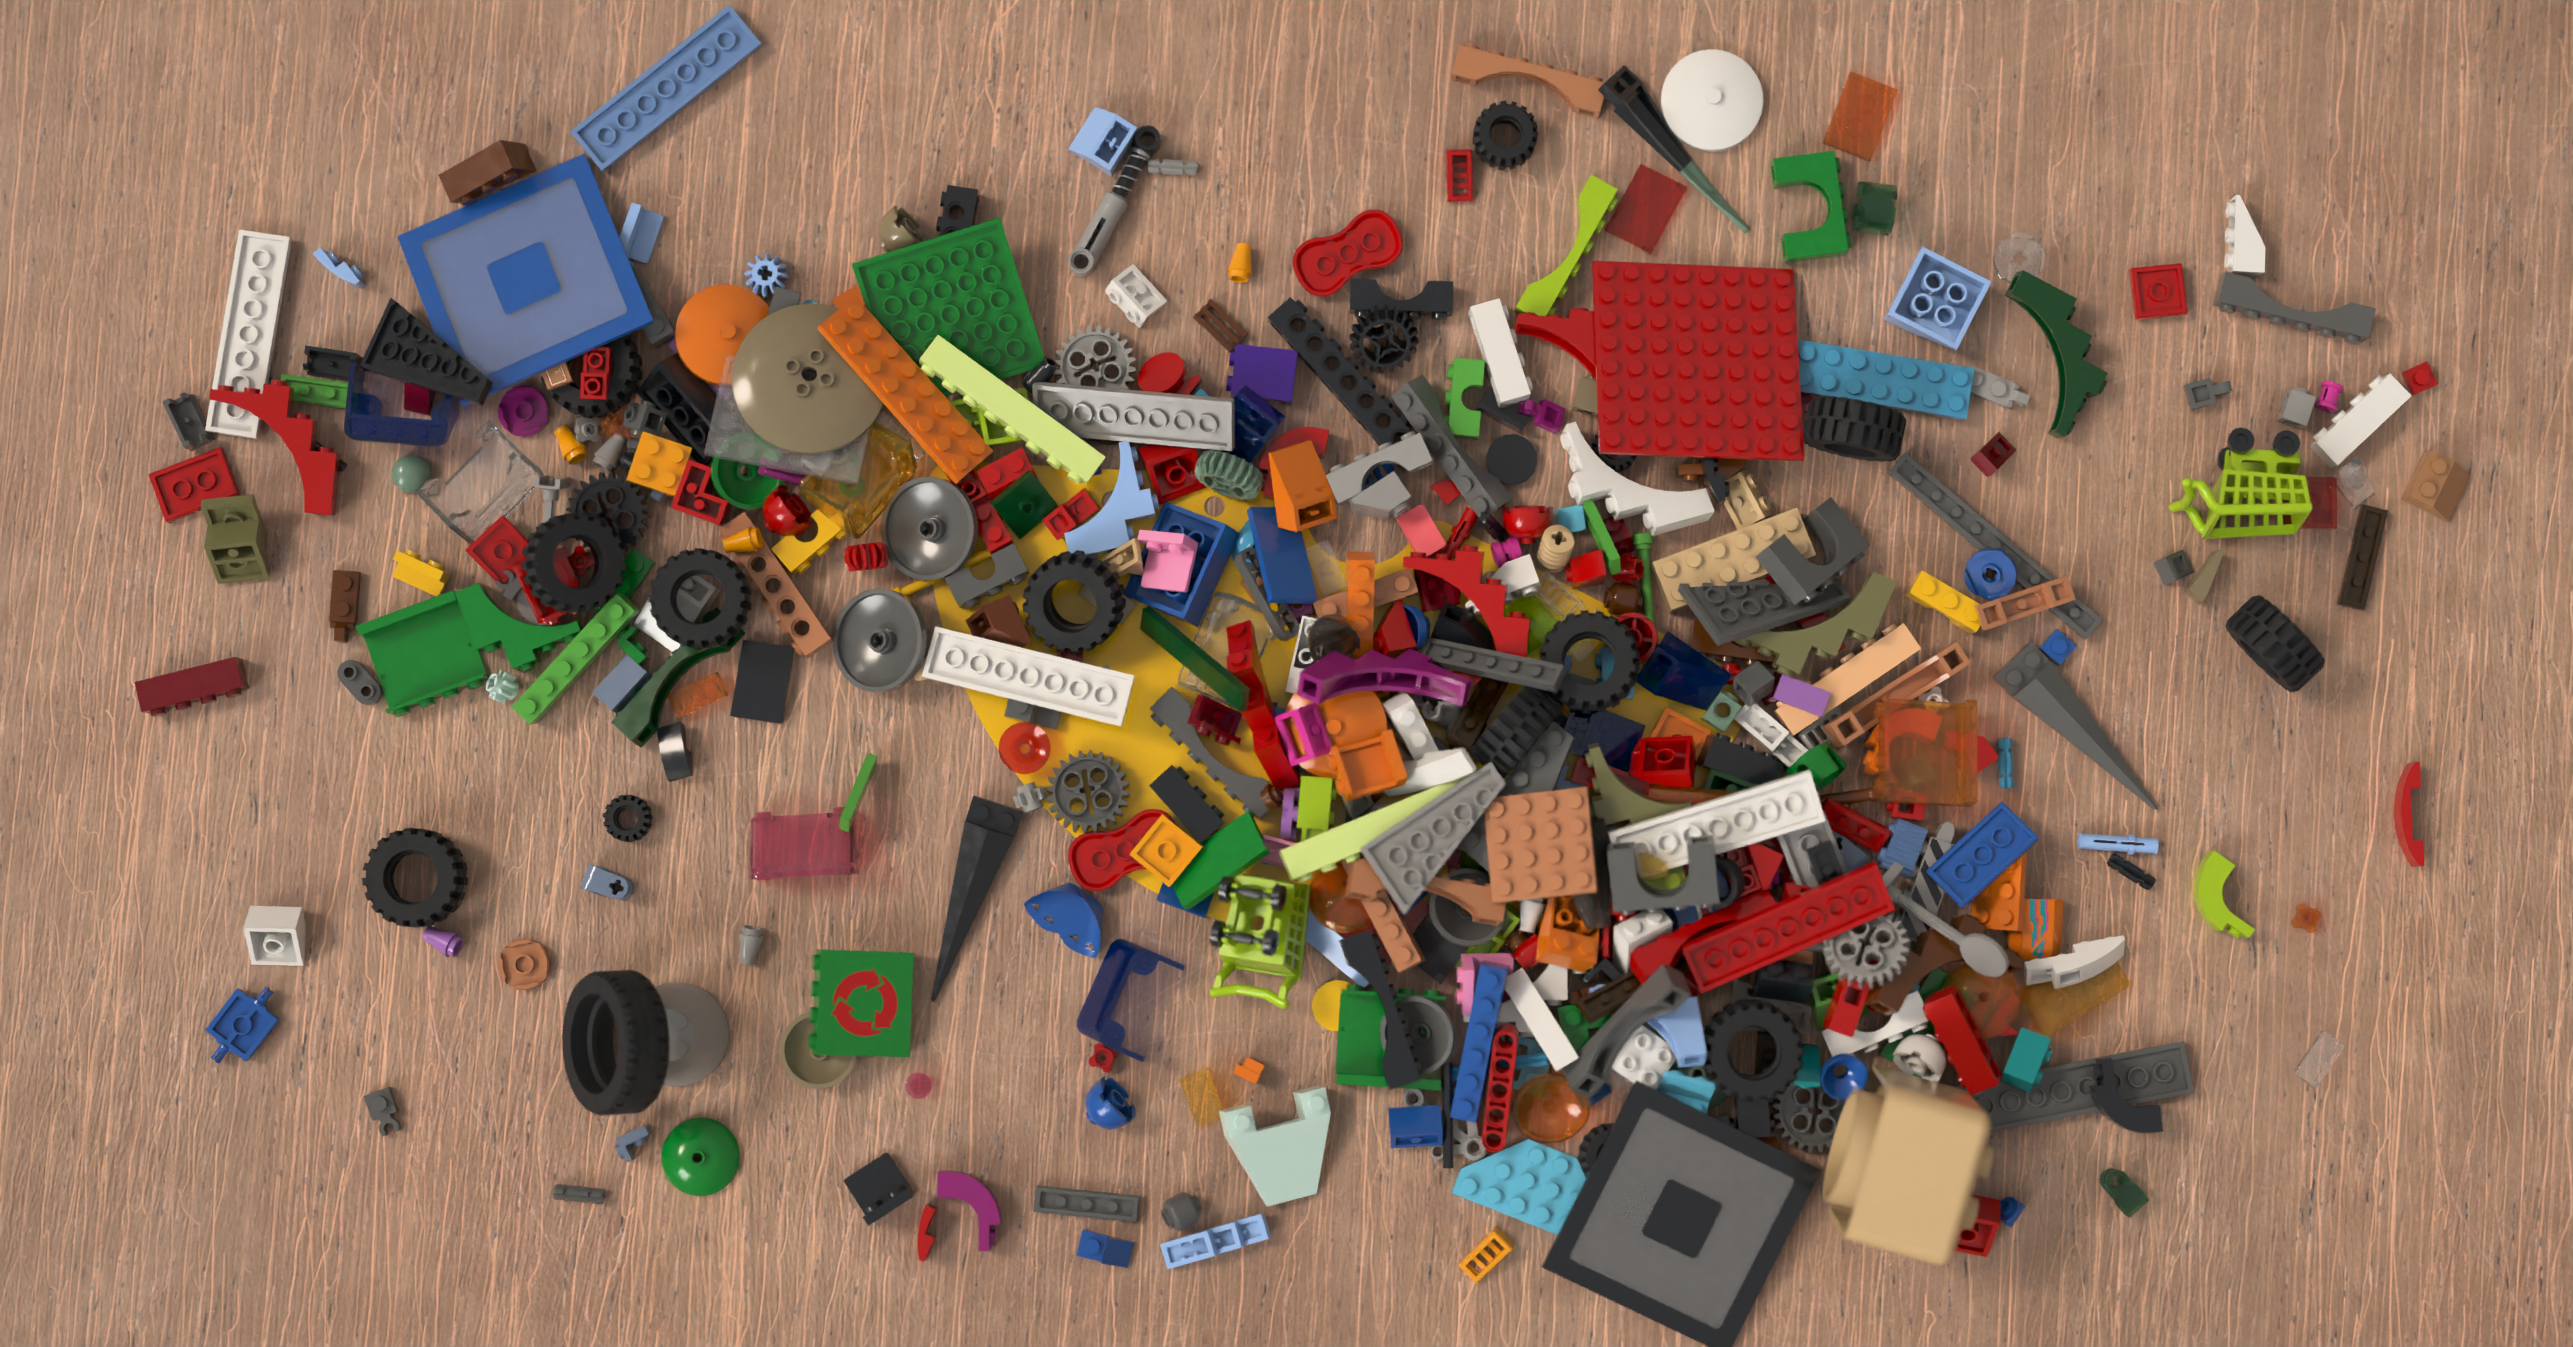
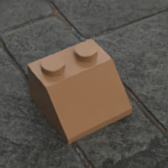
[2401,450,2470,522]

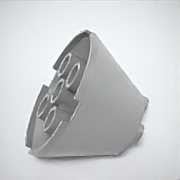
[655,982,729,1087]

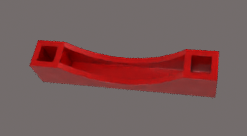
[1630,890,1777,985]

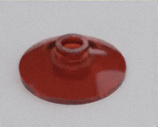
[999,722,1050,774]

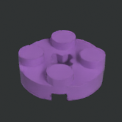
[1280,788,1300,840]

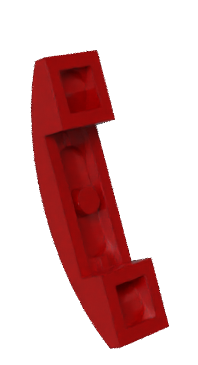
[2394,762,2424,867]

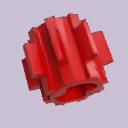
[1612,553,1644,585]

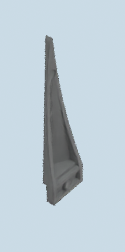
[1993,642,2158,810]

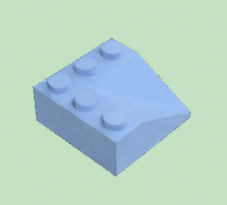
[1883,247,1991,350]

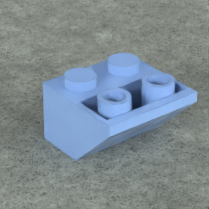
[1068,106,1138,177]

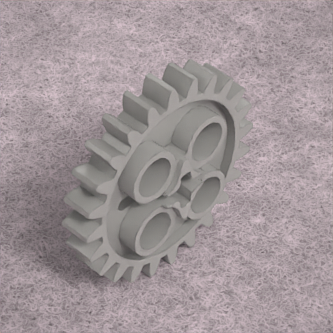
[1054,325,1137,390]
[1823,914,1909,989]

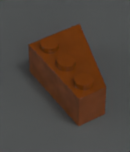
[439,140,537,206]

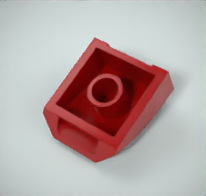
[1629,735,1696,787]

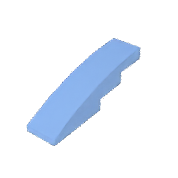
[1160,1212,1271,1269]

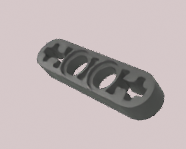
[1235,547,1299,641]

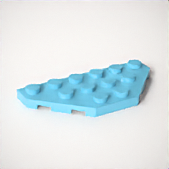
[1451,1139,1586,1235]

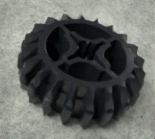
[1349,304,1419,373]

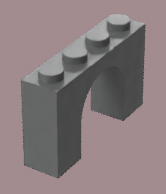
[1756,497,1870,605]
[1607,835,1720,914]

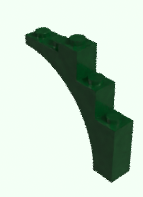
[2004,270,2108,438]

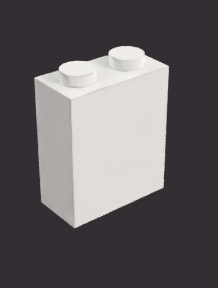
[1612,910,1672,975]

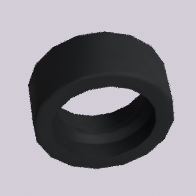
[1710,856,1745,909]

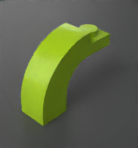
[2193,850,2255,939]

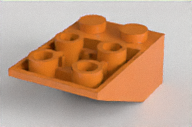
[1268,440,1337,532]
[1536,889,1603,972]

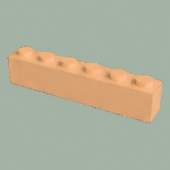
[1773,623,1921,736]

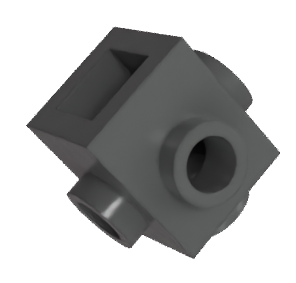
[622,400,667,438]

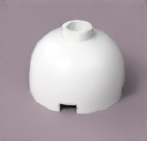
[1893,1034,1947,1082]

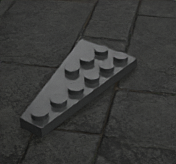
[1678,579,1851,646]
[1458,721,1575,873]

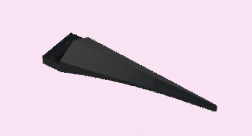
[931,795,1023,1002]

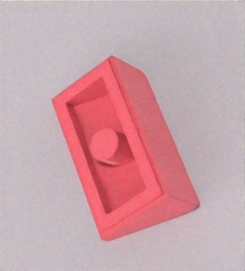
[1396,504,1447,558]

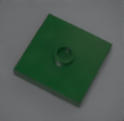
[990,470,1059,539]

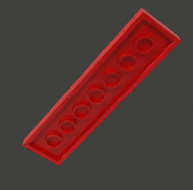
[1681,861,1895,994]

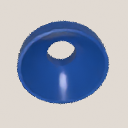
[1403,605,1431,651]
[1820,1054,1868,1100]

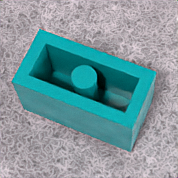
[2001,1027,2053,1093]

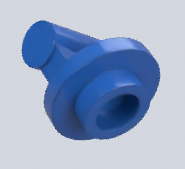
[2000,1197,2025,1228]

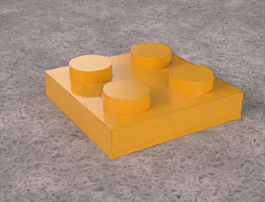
[626,431,692,497]
[1129,814,1202,887]

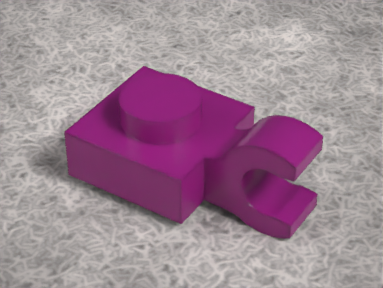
[1517,399,1566,434]

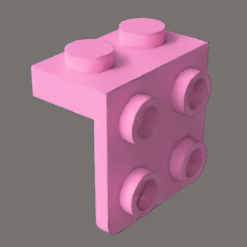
[1456,953,1514,1015]

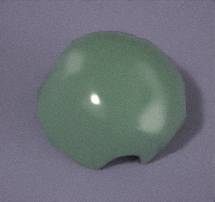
[391,454,432,493]

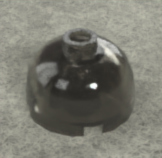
[1307,614,1360,662]

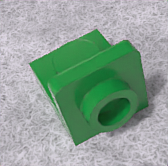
[616,625,649,666]

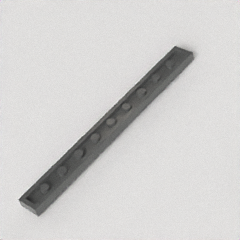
[1888,453,2103,640]

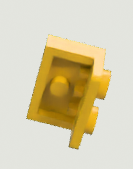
[392,549,450,596]

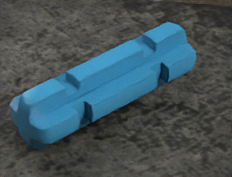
[1997,738,2014,789]

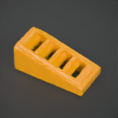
[1458,1226,1514,1284]

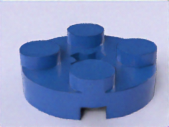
[1964,548,2017,600]

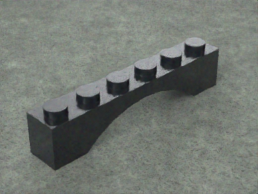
[1339,930,1422,1090]

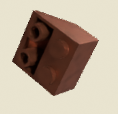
[965,595,1032,648]

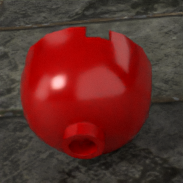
[763,485,813,536]
[1502,506,1553,544]
[1607,612,1659,663]

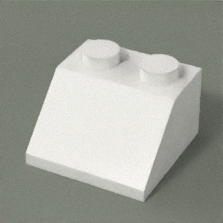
[243,906,306,966]

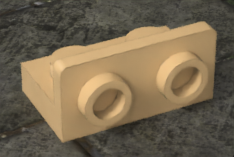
[1724,470,1771,530]

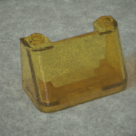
[799,422,917,539]

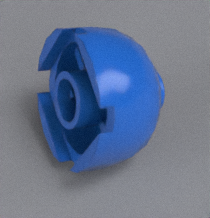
[1085,1077,1136,1130]

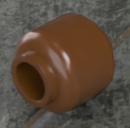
[1603,582,1643,617]

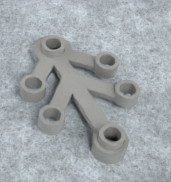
[1403,1087,1487,1161]

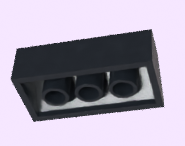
[637,352,744,466]

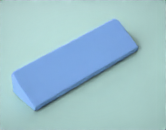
[1291,904,1369,989]

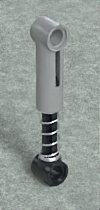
[1068,125,1161,278]

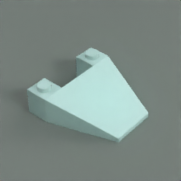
[1219,1086,1331,1207]

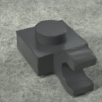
[2183,378,2233,411]

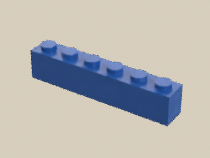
[1450,960,1510,1123]

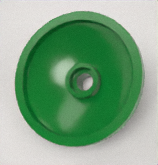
[711,432,786,510]
[661,1117,740,1196]

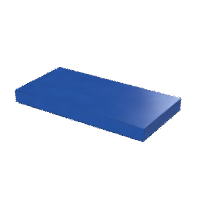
[1247,507,1318,604]
[1926,802,2039,910]

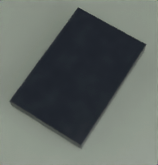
[730,640,795,724]

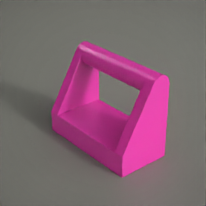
[1274,703,1332,766]

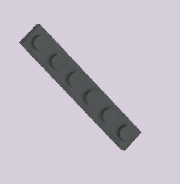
[1420,637,1567,692]

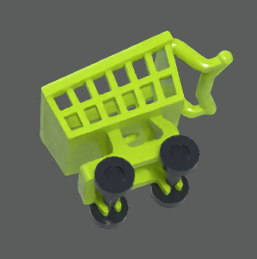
[2169,427,2312,539]
[1210,874,1311,1010]

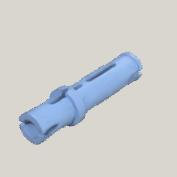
[2077,833,2158,855]

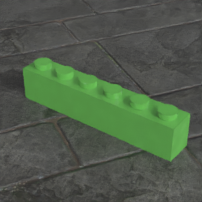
[512,593,641,725]

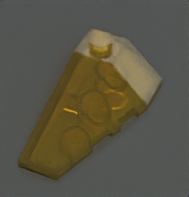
[2015,962,2131,1037]

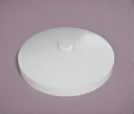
[1660,49,1763,152]

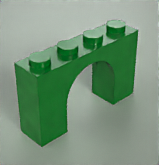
[1770,151,1852,264]

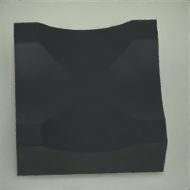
[1412,912,1470,984]

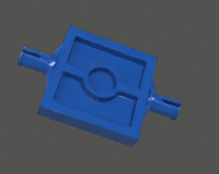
[205,986,280,1064]

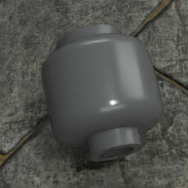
[1161,1192,1202,1231]

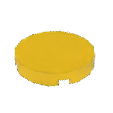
[1312,980,1352,1031]

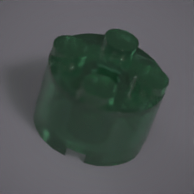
[1851,181,1897,236]

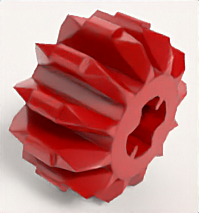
[844,542,889,572]

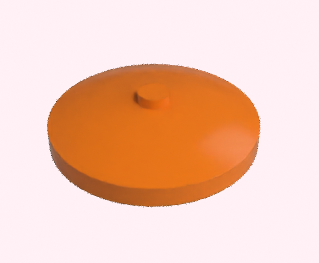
[675,284,770,387]
[1285,691,1387,779]

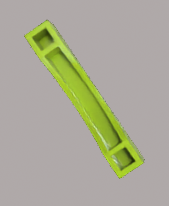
[1515,174,1619,316]

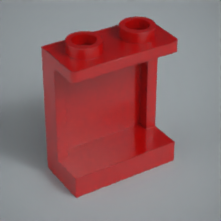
[513,545,580,626]

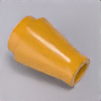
[1227,243,1252,283]
[554,425,587,465]
[723,526,763,553]

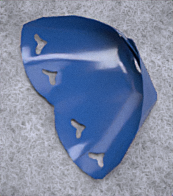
[1024,883,1103,958]

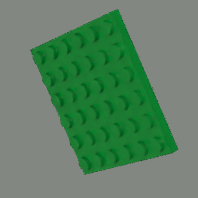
[852,217,1045,397]

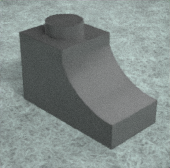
[1004,699,1061,730]

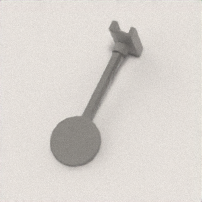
[517,475,570,626]
[1882,861,2009,977]

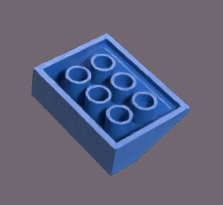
[1123,502,1240,627]

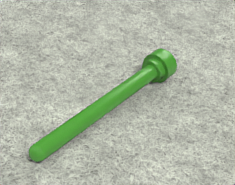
[1632,533,1657,657]

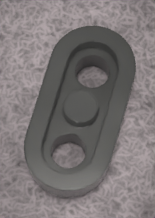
[337,660,383,705]

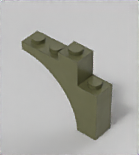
[1585,742,1691,827]

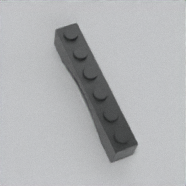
[2213,272,2376,344]
[1391,375,1513,517]
[1150,687,1270,819]
[1562,964,1691,1098]

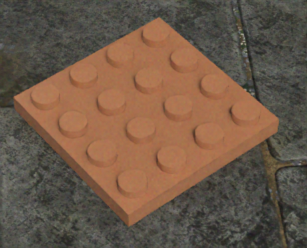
[1484,787,1598,904]

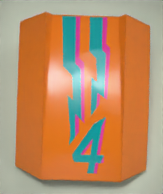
[2007,899,2063,962]

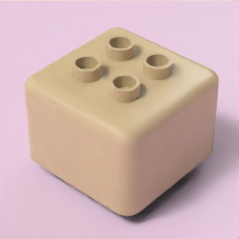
[1823,1064,1994,1265]

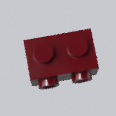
[1414,557,1461,612]
[1187,694,1242,746]

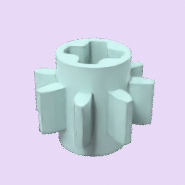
[486,670,519,704]

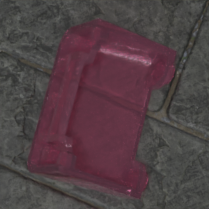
[750,807,859,881]

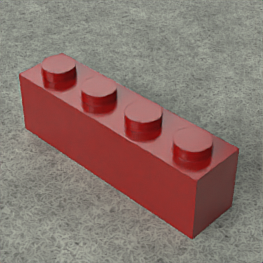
[1923,984,2002,1095]

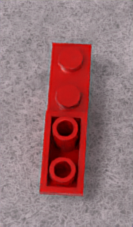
[946,470,1014,554]

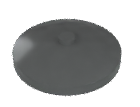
[881,477,978,580]
[833,589,927,692]

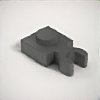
[363,1087,401,1136]

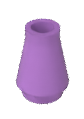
[422,926,464,957]

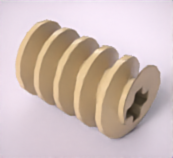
[1537,525,1575,573]

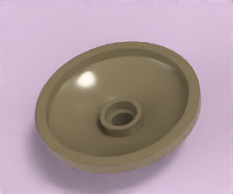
[779,1012,858,1089]

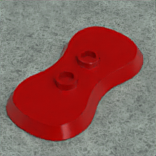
[1293,209,1403,296]
[1068,809,1177,892]

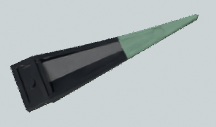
[1598,65,1749,233]

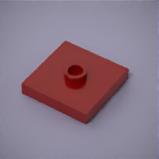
[2129,263,2188,320]
[465,515,529,584]

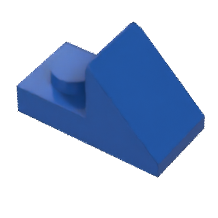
[1076,1229,1133,1268]

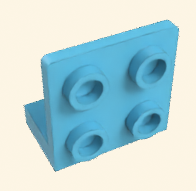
[1657,1070,1716,1114]

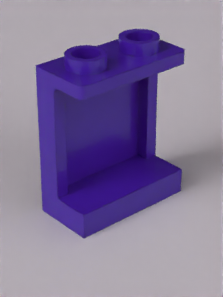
[1226,344,1298,405]

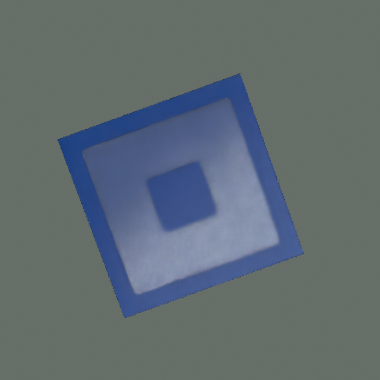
[397,153,654,407]

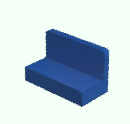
[1389,1105,1443,1148]

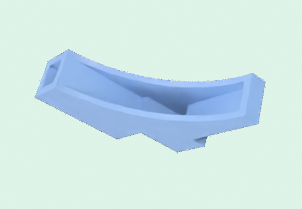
[1064,442,1159,556]
[1589,984,1707,1067]

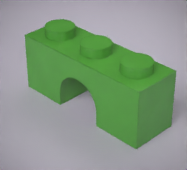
[1444,358,1485,440]

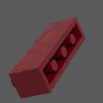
[134,657,249,717]

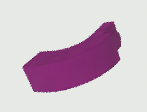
[937,1170,1002,1251]

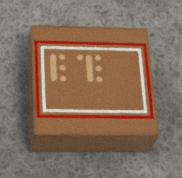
[542,362,574,391]

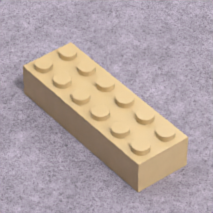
[1650,508,1816,614]

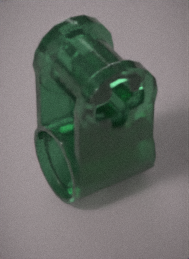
[2099,1168,2150,1218]

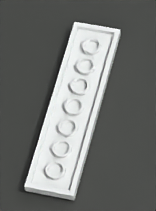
[205,230,292,439]
[922,626,1136,727]
[1608,770,1825,878]

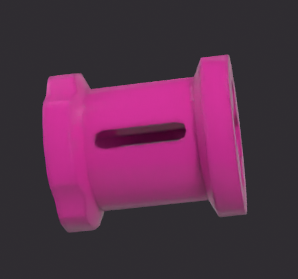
[2314,381,2344,413]

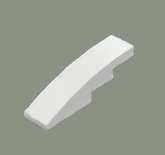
[1734,703,1809,769]
[1385,748,1477,797]
[1505,968,1579,1071]

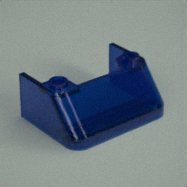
[344,362,460,447]
[1077,939,1186,1062]

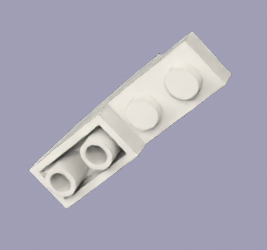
[2023,935,2125,989]

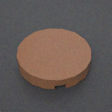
[498,939,551,990]

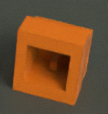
[1233,1056,1265,1084]

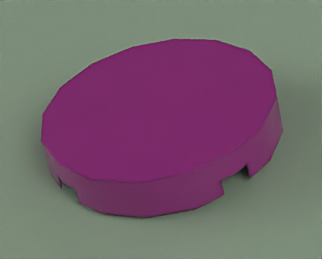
[498,386,551,438]

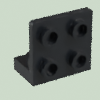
[844,1152,915,1226]

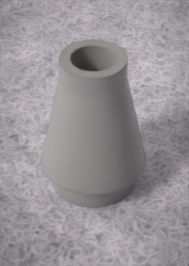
[592,433,626,473]
[739,925,764,965]

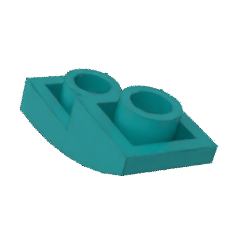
[1793,1044,1820,1089]

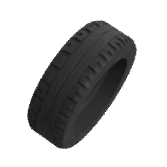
[562,970,670,1116]

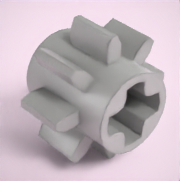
[1013,782,1047,813]

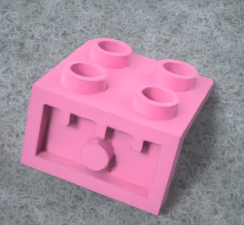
[1137,530,1198,592]

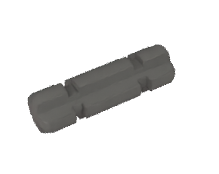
[553,1184,605,1204]

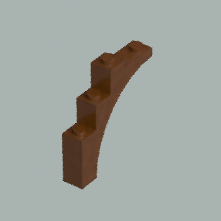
[1865,914,2025,1016]

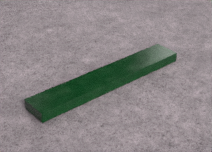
[1140,606,1250,712]

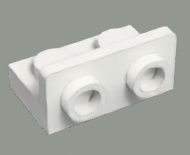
[1105,264,1167,328]

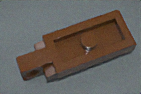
[329,570,361,642]

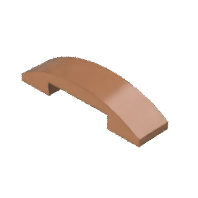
[1975,575,2076,631]

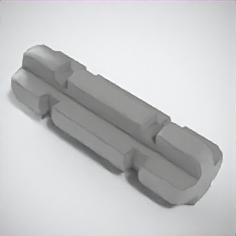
[1148,158,1198,176]

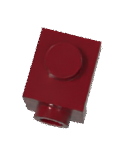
[1602,516,1634,557]

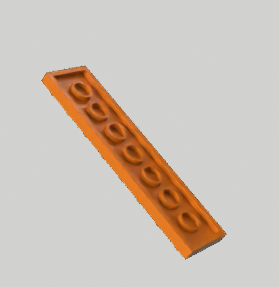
[817,296,993,484]

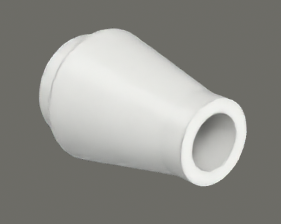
[1519,898,1546,933]

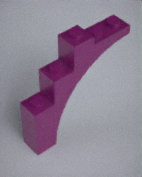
[1297,649,1471,707]

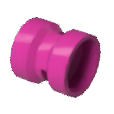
[1490,537,1522,568]

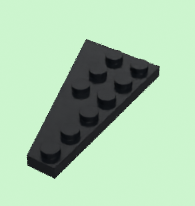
[359,298,493,406]

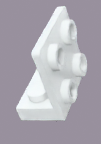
[1611,1025,1676,1089]

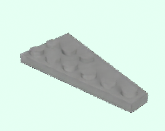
[1360,762,1506,915]

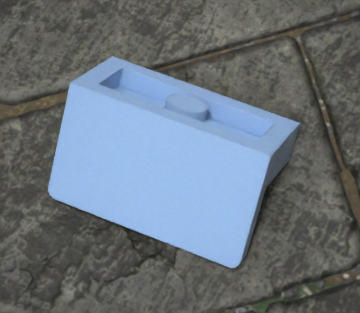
[620,203,664,264]

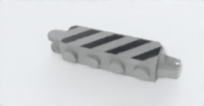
[1893,821,1955,949]

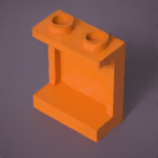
[1327,729,1408,802]

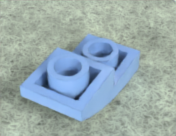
[313,247,365,289]

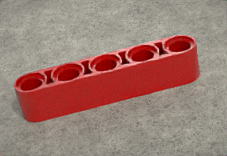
[1482,1023,1519,1152]

